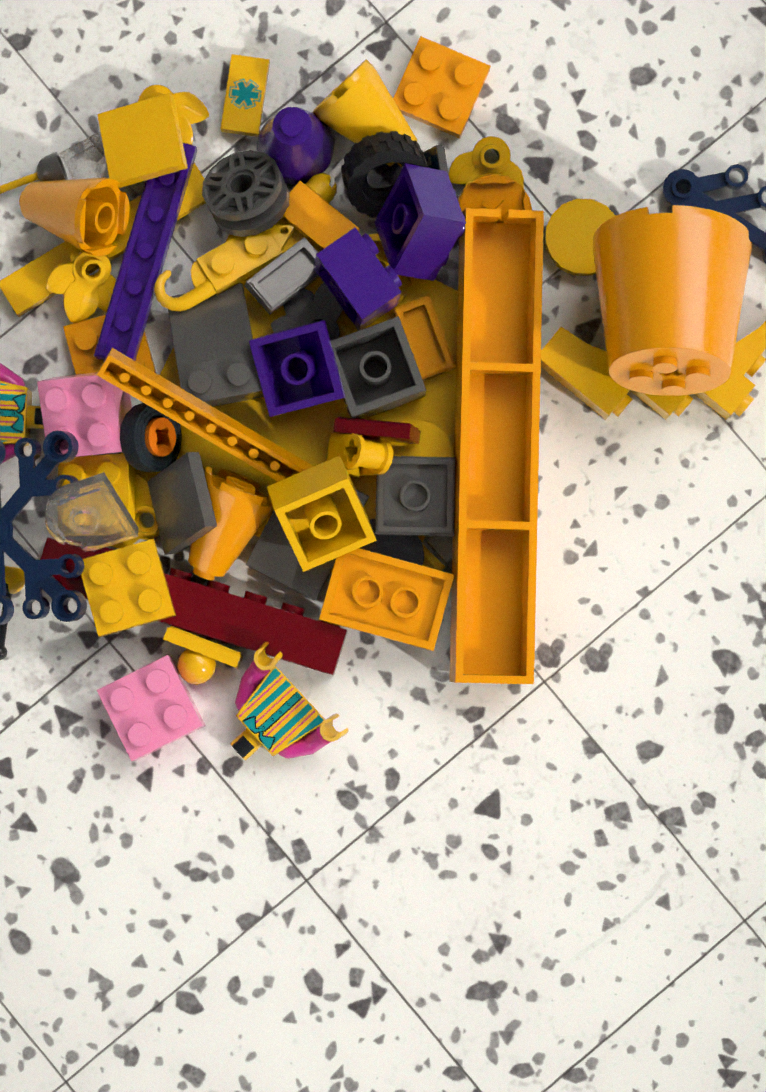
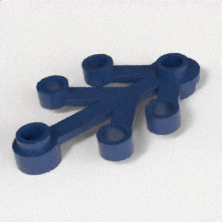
[663,164,766,263]

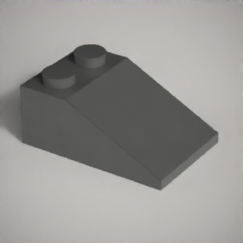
[168,283,264,407]

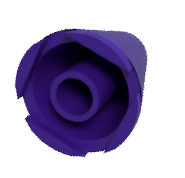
[257,107,334,186]

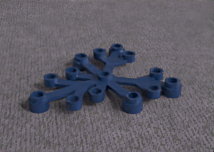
[0,431,87,625]

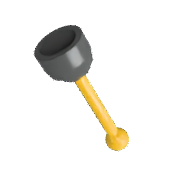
[0,152,68,194]

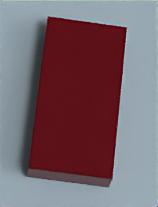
[333,417,421,445]

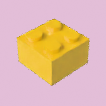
[267,455,377,572]

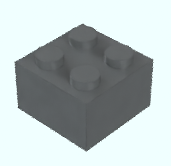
[331,316,426,419]

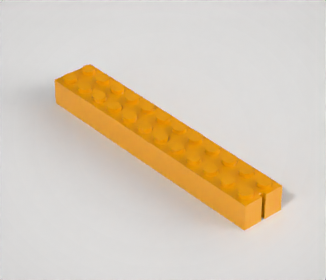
[449,208,544,684]

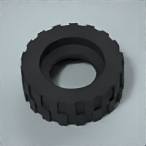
[341,131,429,218]

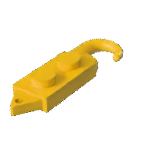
[154,225,294,312]

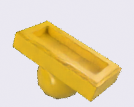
[163,626,243,685]

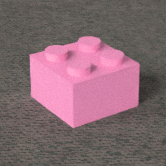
[37,372,132,457]
[97,655,206,761]

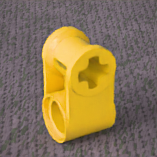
[326,433,393,478]

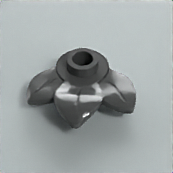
[271,283,343,341]

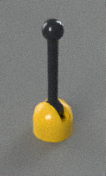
[0,566,25,660]

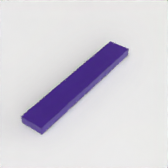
[94,143,198,361]

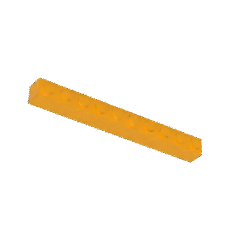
[97,348,314,482]

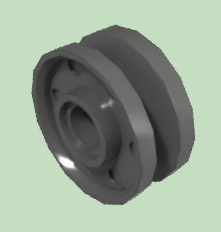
[202,150,290,237]

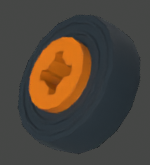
[120,403,182,472]

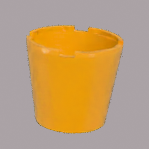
[593,205,752,396]

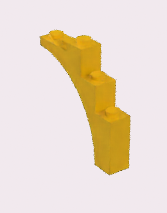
[541,321,766,420]

